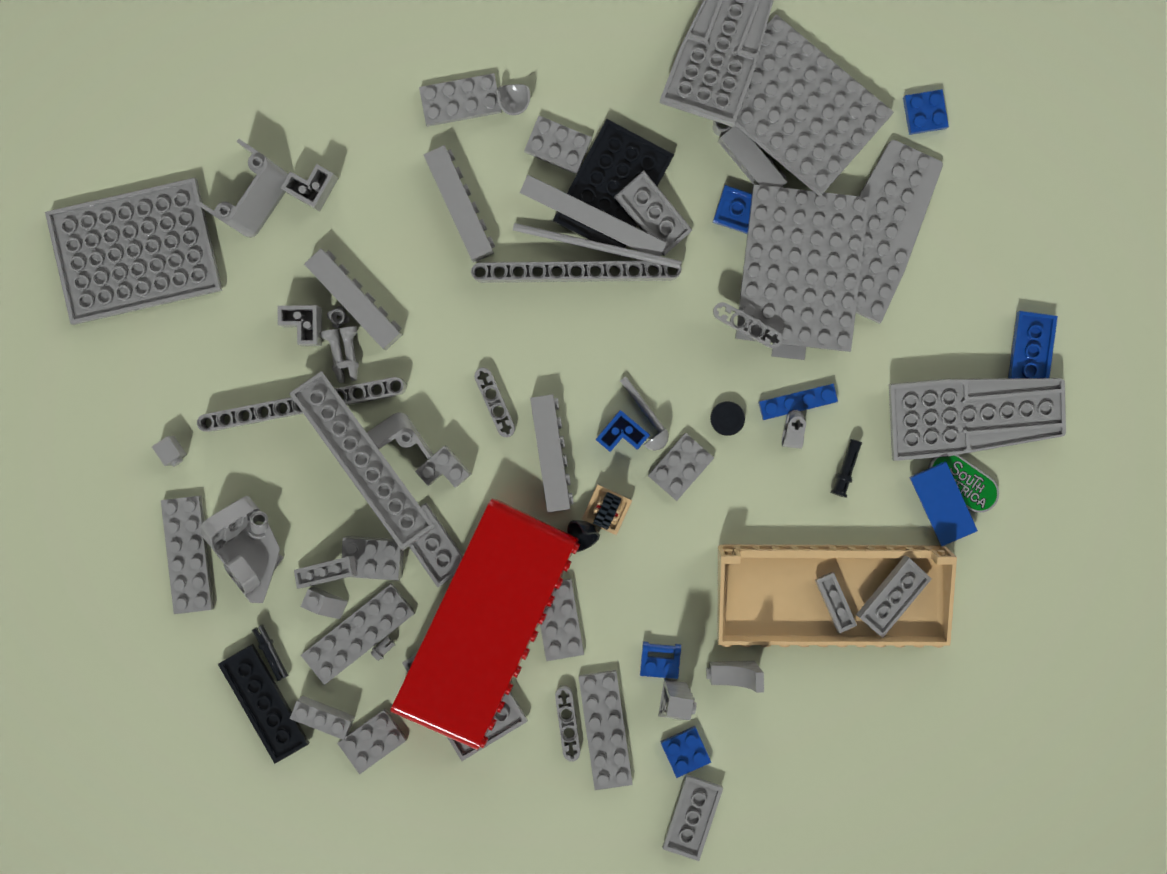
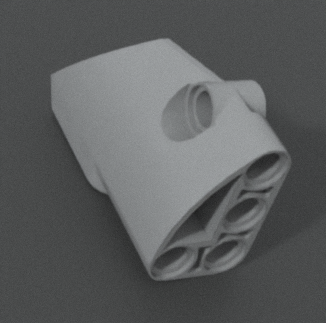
[201,496,280,603]

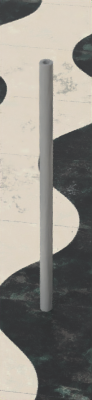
[513,223,682,269]

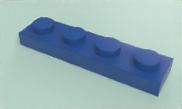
[758,383,838,420]

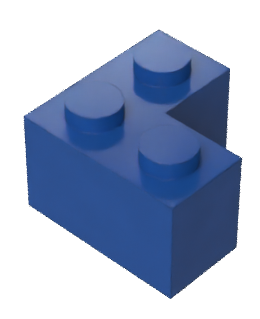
[595,410,650,452]

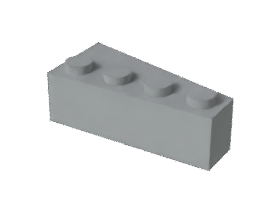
[658,679,697,720]

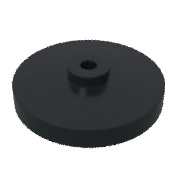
[710,401,745,436]

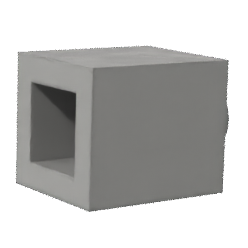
[152,436,187,467]

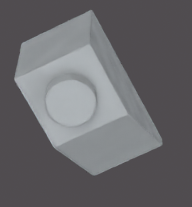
[300,586,348,619]

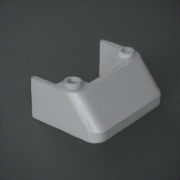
[195,139,288,238]
[367,412,434,459]

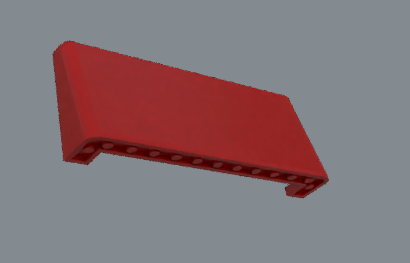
[390,499,580,750]

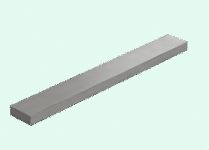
[520,175,667,256]

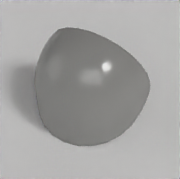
[496,84,530,115]

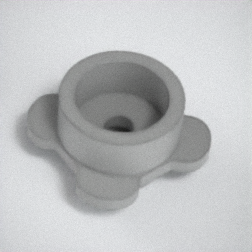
[327,306,350,329]

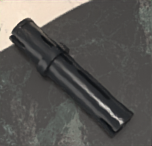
[252,624,289,681]

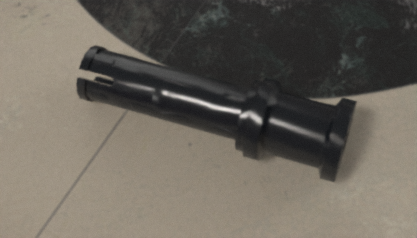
[830,439,862,498]

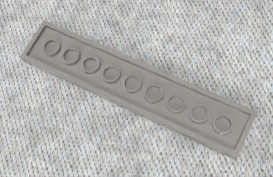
[289,371,435,551]

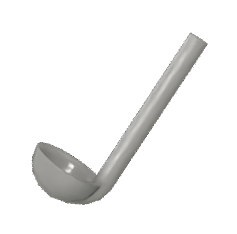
[620,377,669,451]

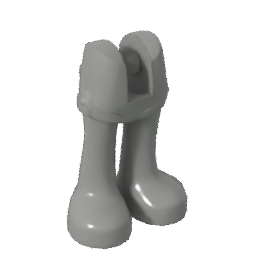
[321,326,359,383]

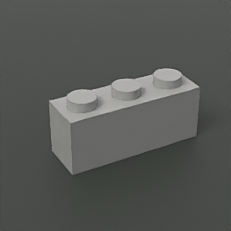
[290,696,355,740]

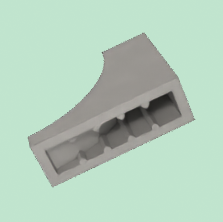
[706,661,764,693]

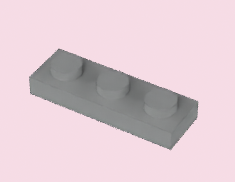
[815,572,857,633]

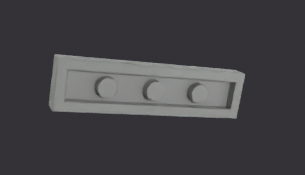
[294,556,358,589]

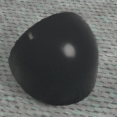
[567,520,600,552]

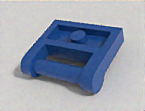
[640,641,681,679]

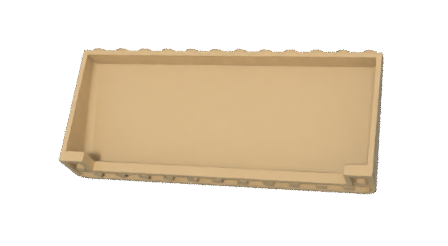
[717,544,957,648]

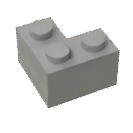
[281,164,338,212]
[278,305,322,346]
[415,446,472,488]

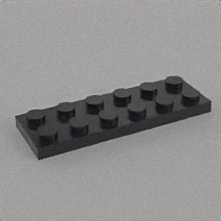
[218,644,310,764]

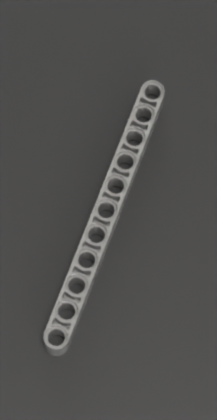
[471,261,682,283]
[197,377,407,431]

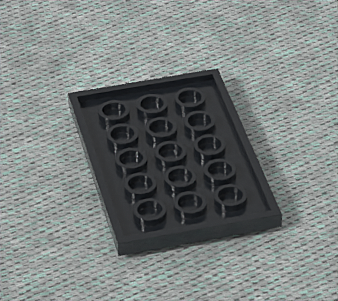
[553,119,674,257]

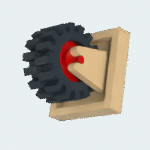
[582,484,632,535]

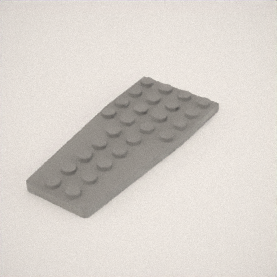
[660,0,773,127]
[856,140,943,324]
[889,378,1066,461]

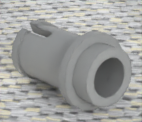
[371,636,396,661]

